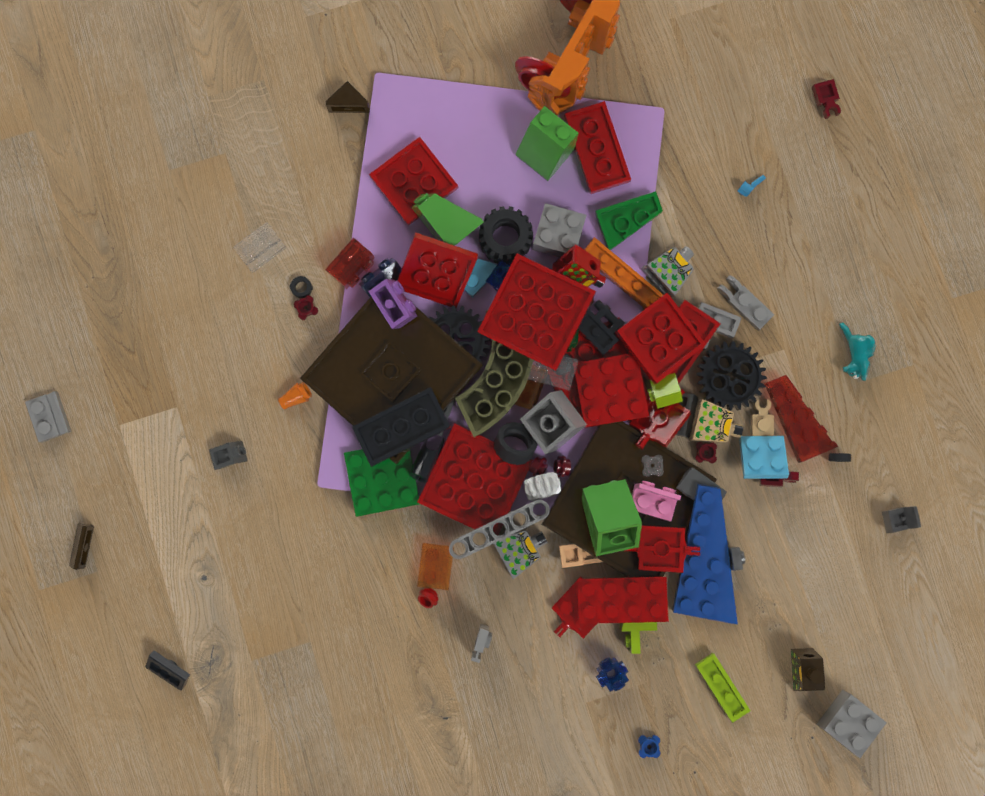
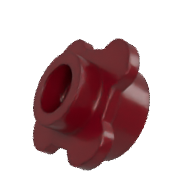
[294,296,318,320]
[695,442,717,464]
[553,455,571,477]
[529,456,548,477]

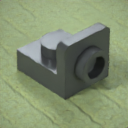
[209,441,248,470]

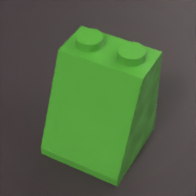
[515,106,578,181]
[411,193,484,246]
[582,479,642,556]

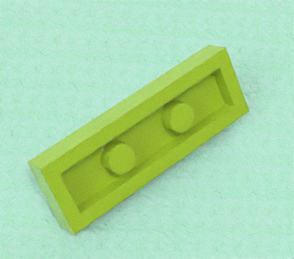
[695,653,751,723]

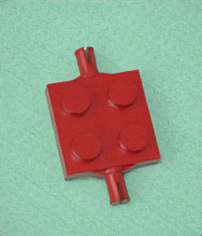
[630,389,691,450]
[624,525,700,573]
[552,576,605,639]

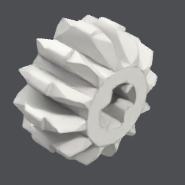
[524,472,561,501]

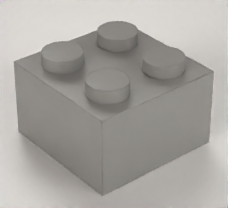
[532,203,586,258]
[520,390,587,454]
[816,690,887,758]

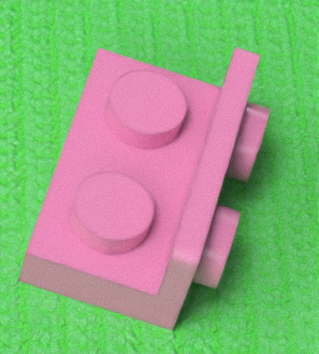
[632,481,681,522]

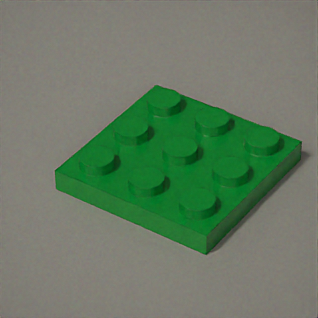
[344,449,419,517]

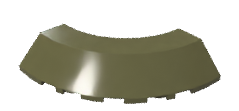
[455,310,534,437]

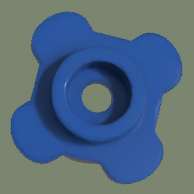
[638,735,661,758]

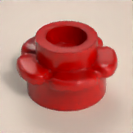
[418,588,439,608]

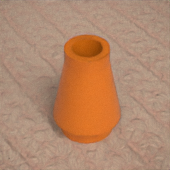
[278,382,312,410]

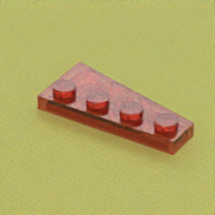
[764,375,838,463]

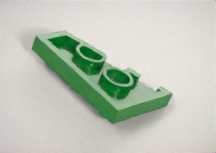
[595,191,663,250]

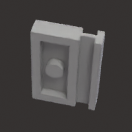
[25,391,72,443]
[471,624,492,663]

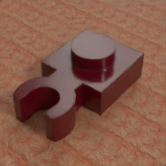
[811,79,841,119]

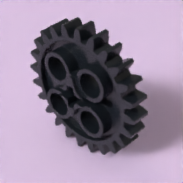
[429,305,491,364]
[696,341,767,411]

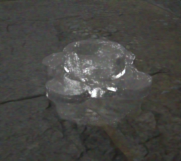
[642,455,664,477]

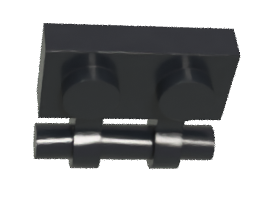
[578,300,625,356]

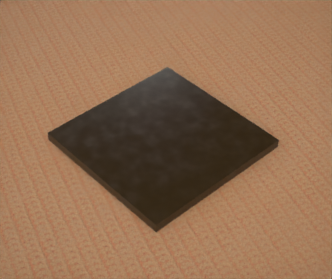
[300,296,483,464]
[541,422,717,578]

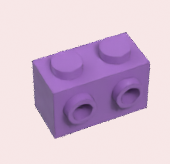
[368,279,417,329]

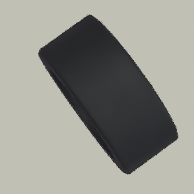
[494,422,538,465]

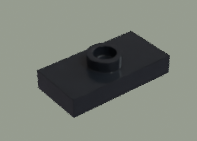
[145,651,190,691]

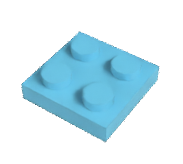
[739,436,789,479]

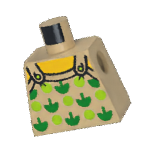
[689,399,744,444]

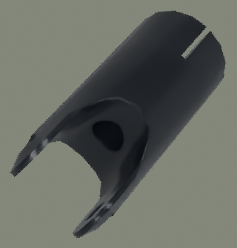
[409,438,444,483]

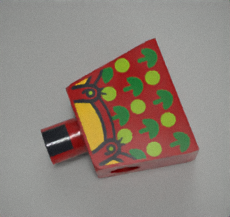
[552,244,606,288]

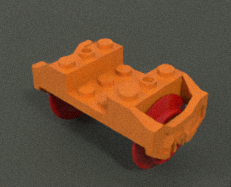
[515,0,620,116]

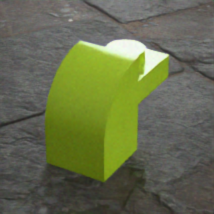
[619,622,657,654]

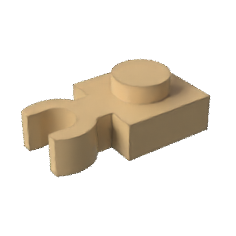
[751,399,774,436]

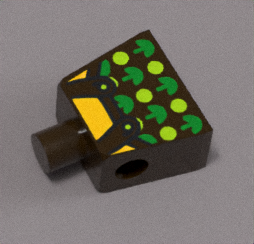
[791,648,825,691]

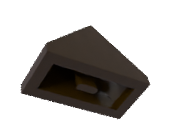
[326,81,370,113]

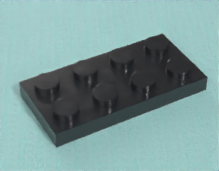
[352,387,451,467]

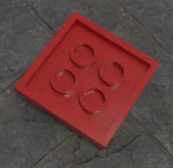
[369,137,459,226]
[397,232,478,308]
[615,293,707,385]
[573,353,649,428]

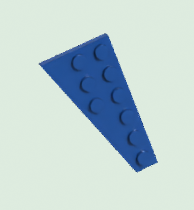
[672,484,738,625]

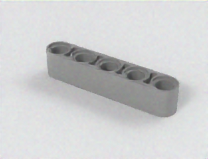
[449,500,550,559]

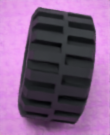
[479,206,533,265]

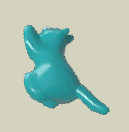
[839,323,876,381]

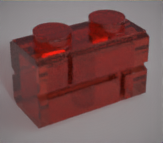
[325,238,375,290]

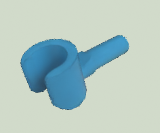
[738,175,766,197]

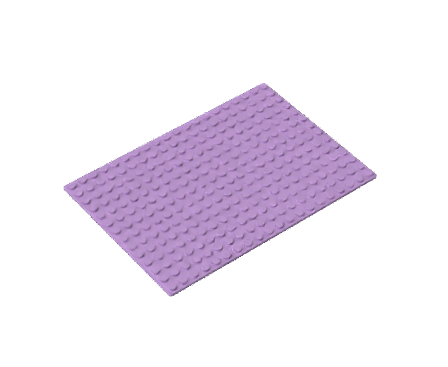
[317,73,664,515]

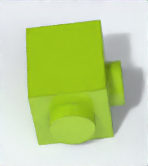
[648,373,683,408]

